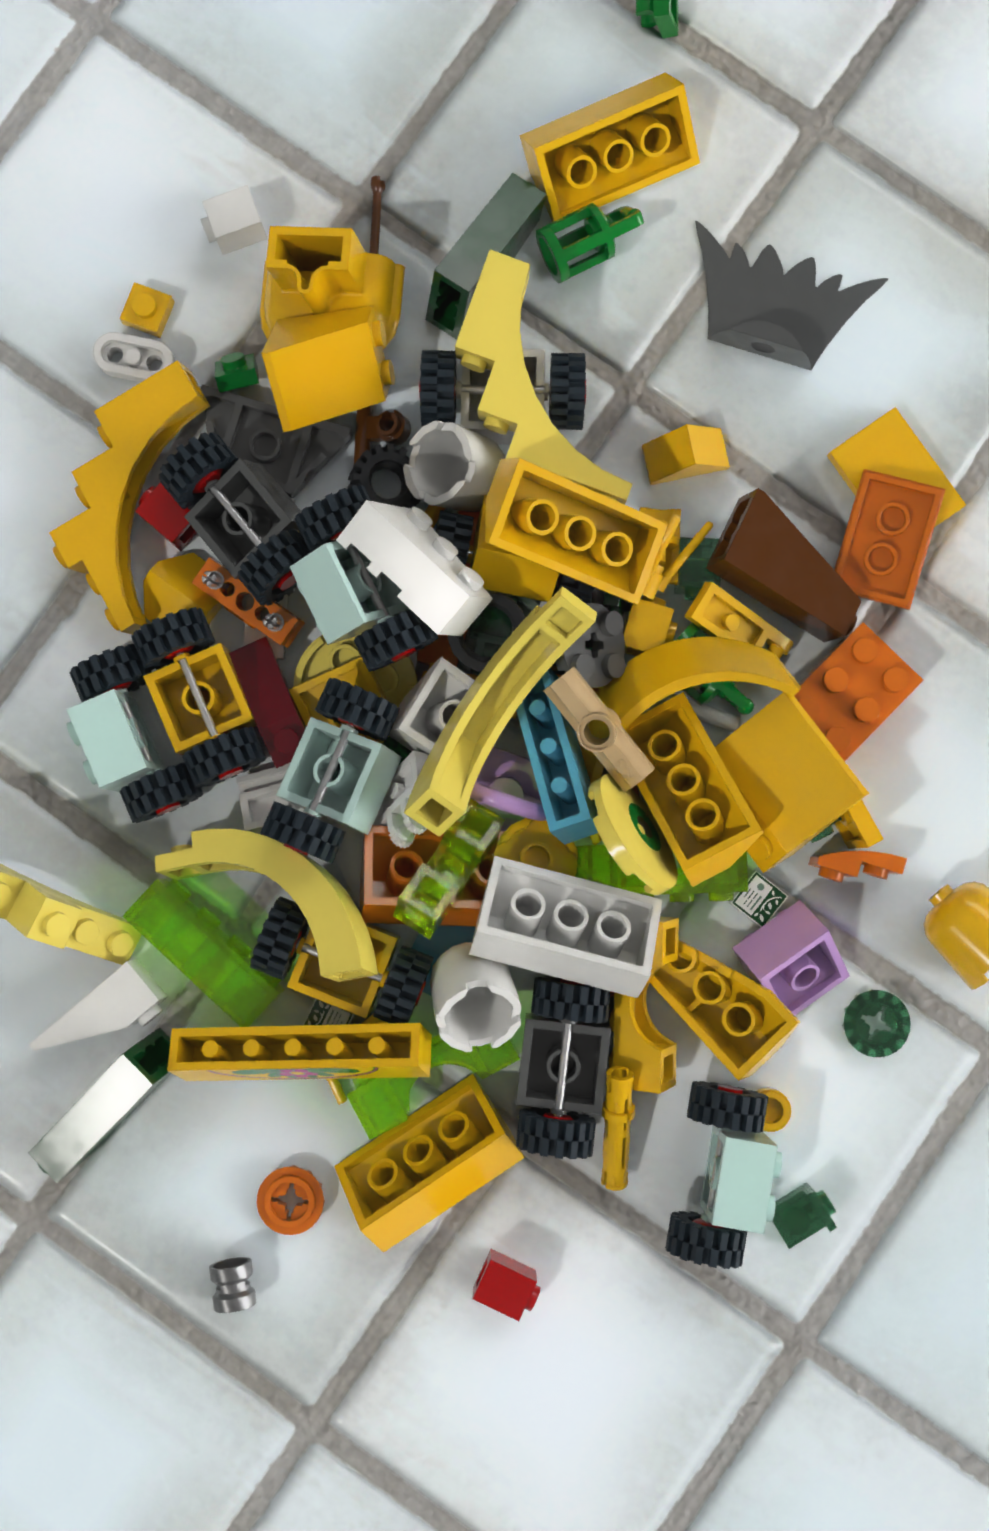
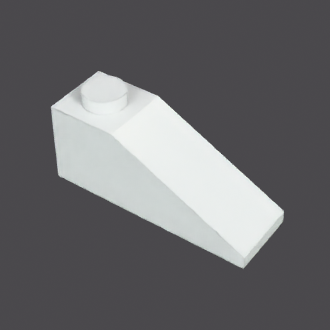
[29,959,168,1051]

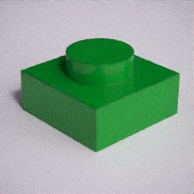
[215,352,259,393]

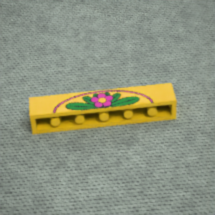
[167,1023,432,1081]

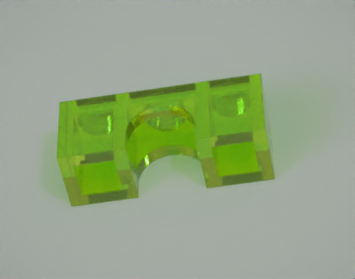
[393,798,505,940]

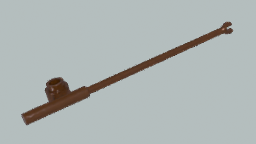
[353,176,411,466]

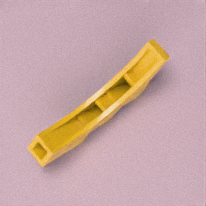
[49,360,210,635]

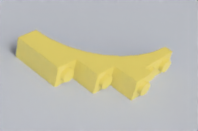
[455,250,632,504]
[0,863,144,965]

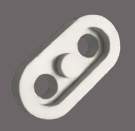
[93,332,175,382]

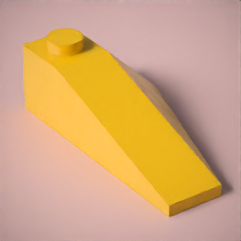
[649,939,800,1081]

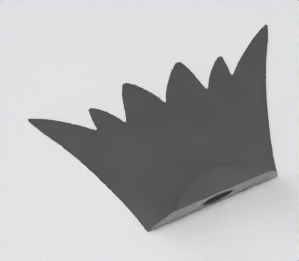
[695,221,888,370]

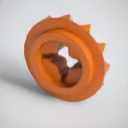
[257,1165,325,1235]

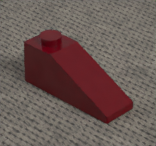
[229,636,306,768]

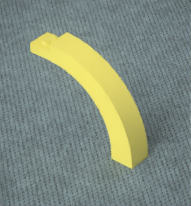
[404,586,597,837]
[155,829,378,982]

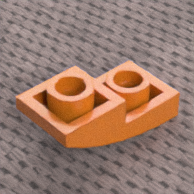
[808,851,907,883]

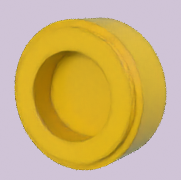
[757,1087,791,1132]

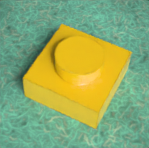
[119,282,175,338]

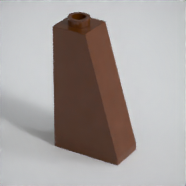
[706,488,862,643]

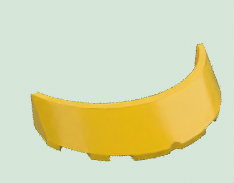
[576,636,801,846]

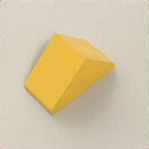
[642,424,730,485]

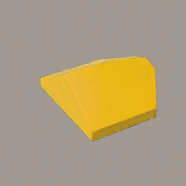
[143,553,235,624]

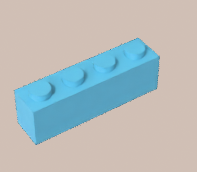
[516,668,598,845]

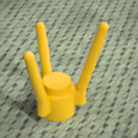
[642,512,713,599]

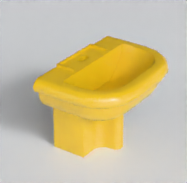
[260,226,405,350]

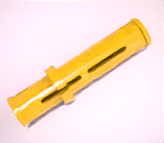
[601,1066,635,1191]

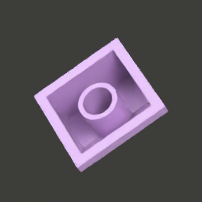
[732,900,850,1015]

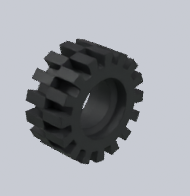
[347,443,421,508]

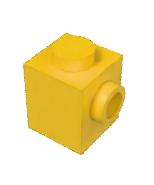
[623,595,678,656]

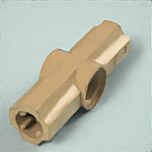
[543,666,655,792]

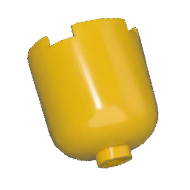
[924,881,989,990]

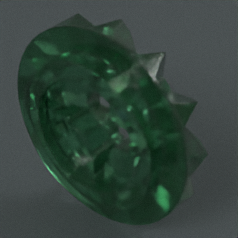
[842,989,911,1057]

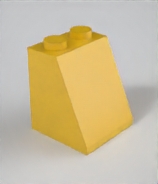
[261,306,395,432]

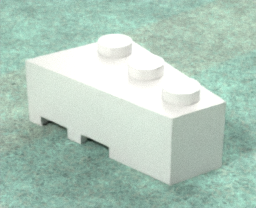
[336,500,493,636]

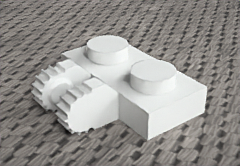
[373,750,428,849]

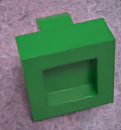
[636,0,678,39]

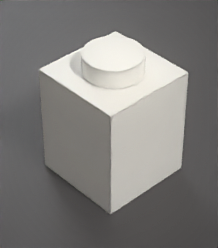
[200,185,267,255]

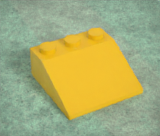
[715,692,869,873]

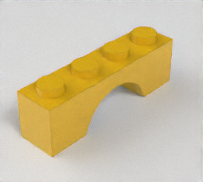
[609,916,679,1094]

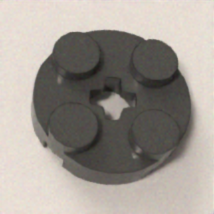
[555,603,626,688]

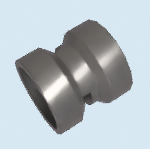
[209,1257,256,1313]

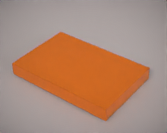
[834,469,946,610]

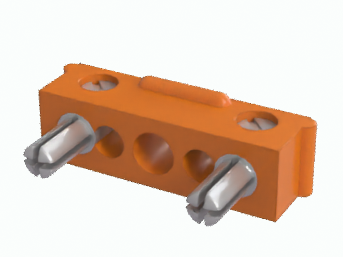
[192,557,305,648]

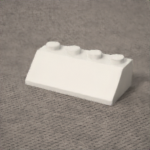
[469,856,663,998]

